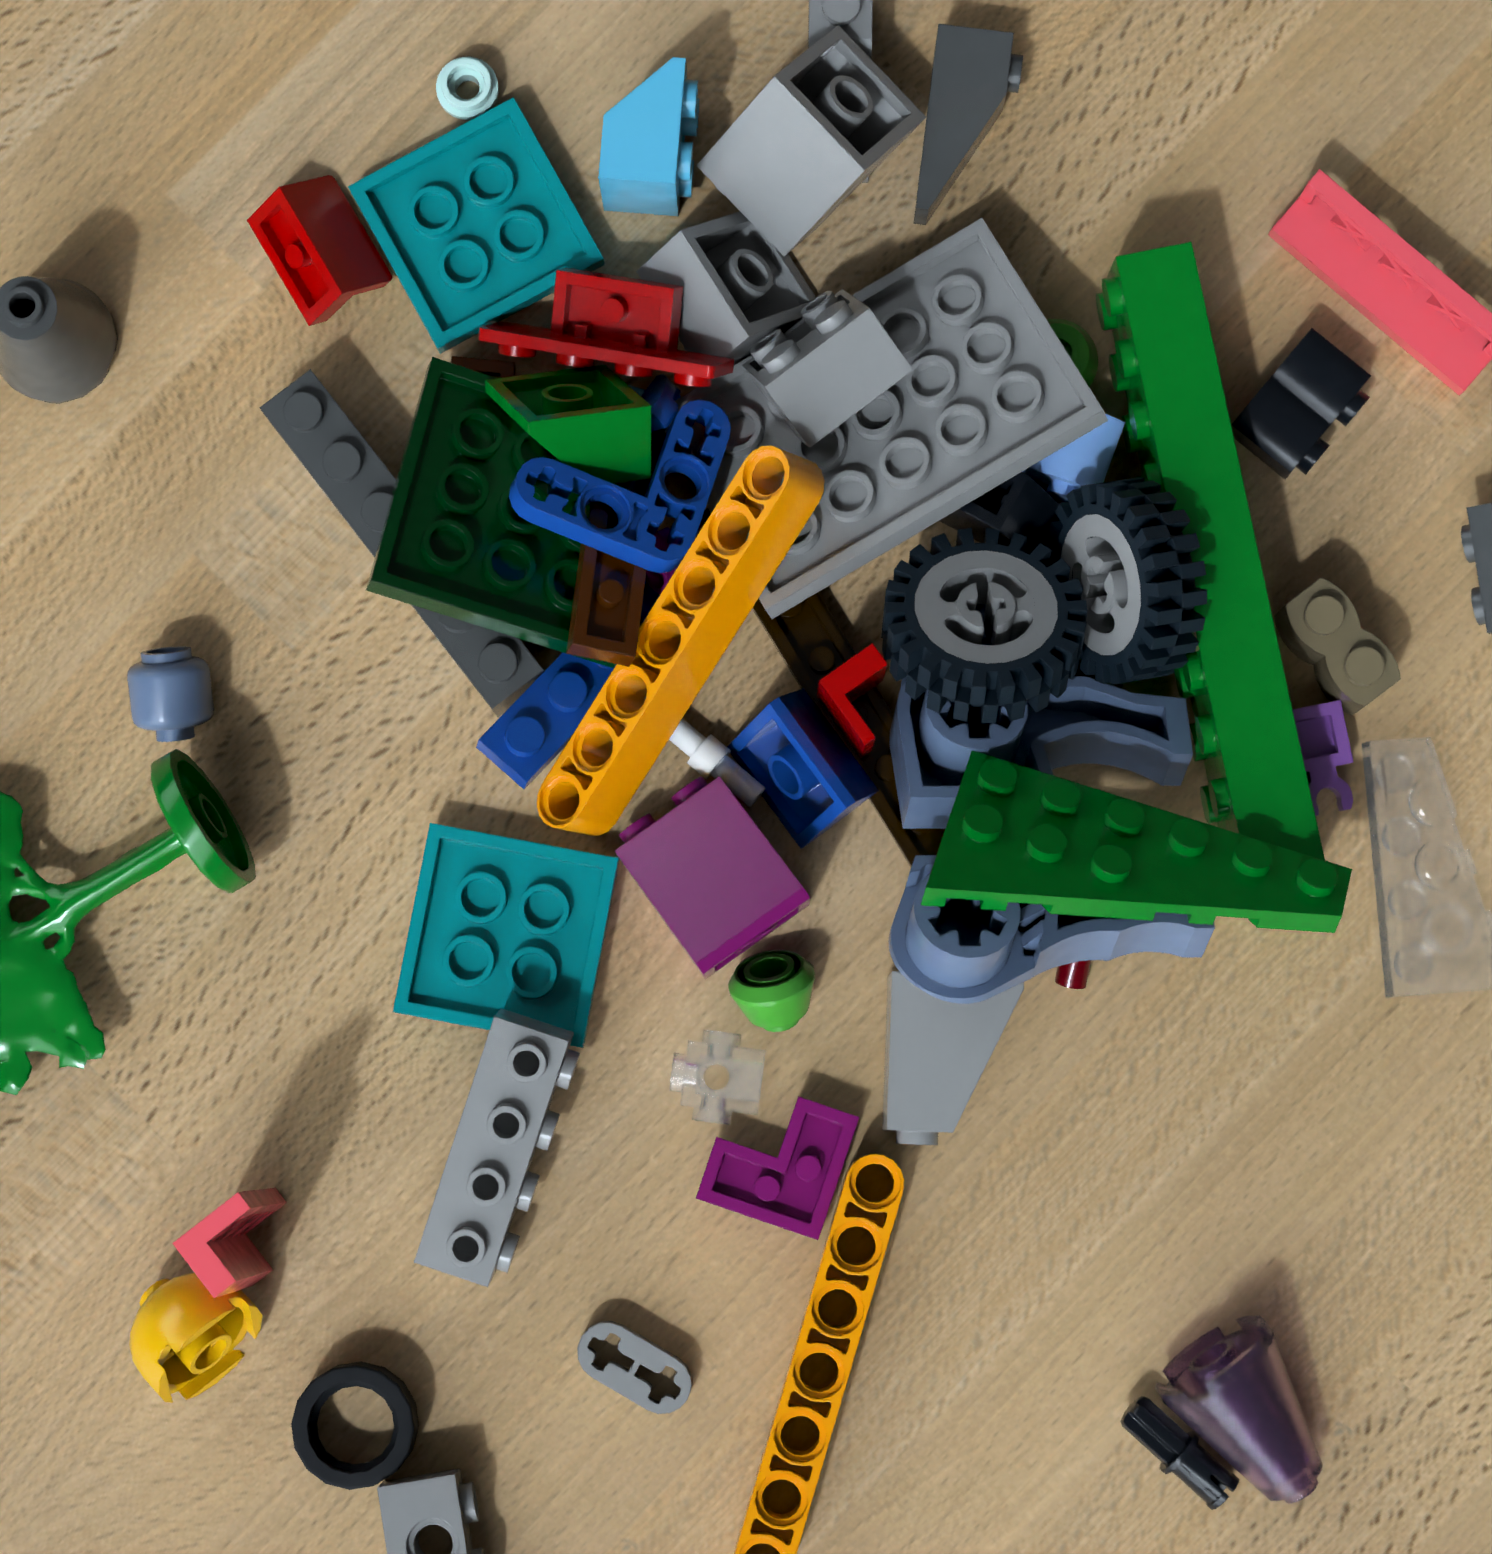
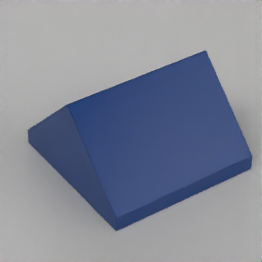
[727,688,879,849]

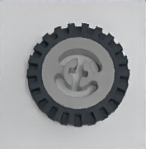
[1046,478,1207,685]
[881,528,1088,723]

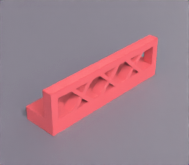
[1268,169,1492,396]
[172,1187,287,1298]

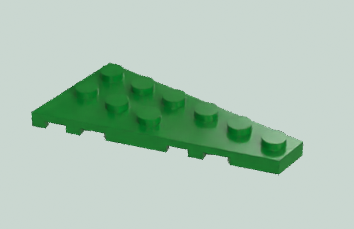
[921,751,1352,933]

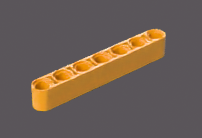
[537,445,825,836]
[734,1154,904,1554]

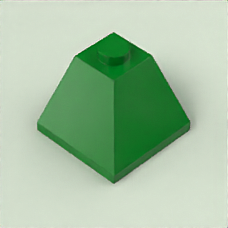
[485,365,651,488]

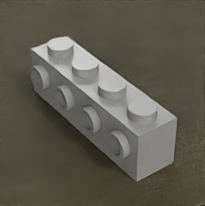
[414,1008,580,1287]

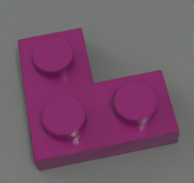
[696,1096,859,1240]

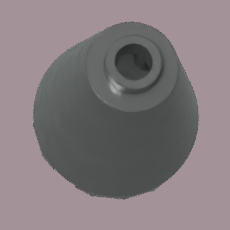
[0,276,118,404]

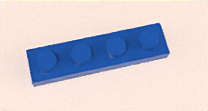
[476,580,660,789]

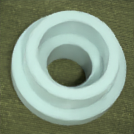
[436,56,499,120]

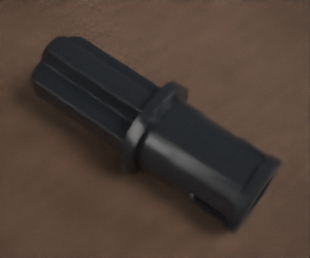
[1120,1396,1239,1510]

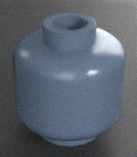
[127,646,214,742]

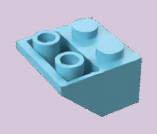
[598,57,699,216]

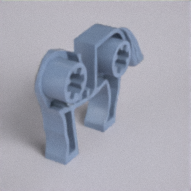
[888,604,1215,1004]

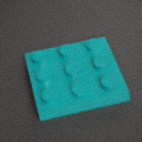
[348,97,605,354]
[393,823,619,1048]

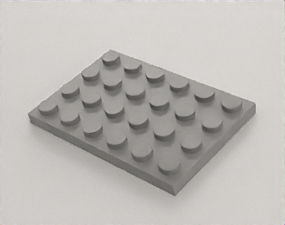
[664,218,1108,619]

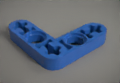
[509,400,731,573]

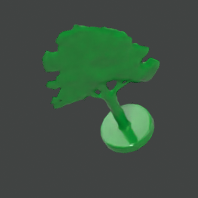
[0,749,256,1096]

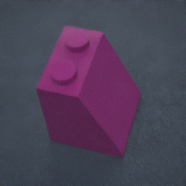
[615,776,811,980]

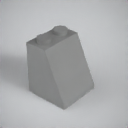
[696,25,926,257]
[882,971,1024,1145]

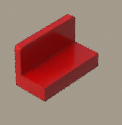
[247,175,392,326]
[817,643,888,758]

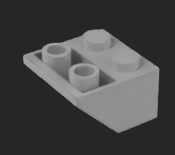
[742,289,913,448]

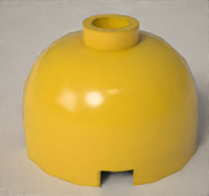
[129,1273,263,1403]

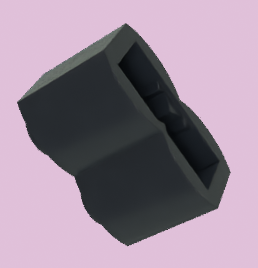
[1231,328,1371,479]

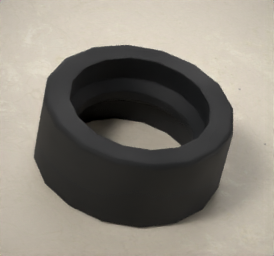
[291,1361,419,1490]

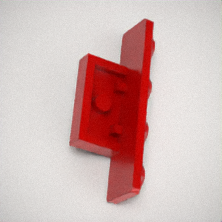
[478,268,734,387]

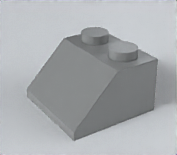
[636,211,816,365]

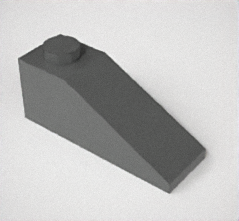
[913,24,1023,225]

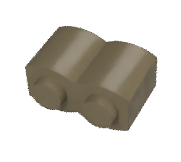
[1274,578,1401,715]

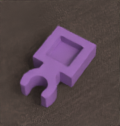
[1292,700,1354,816]

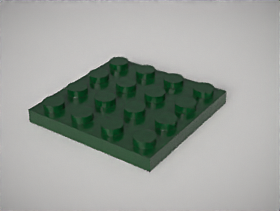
[366,357,666,668]

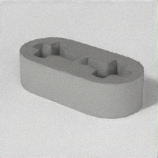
[577,1321,692,1414]

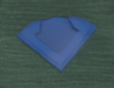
[641,374,681,433]

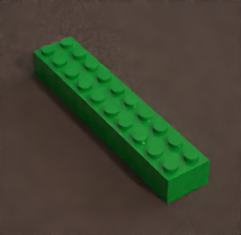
[1096,242,1325,860]

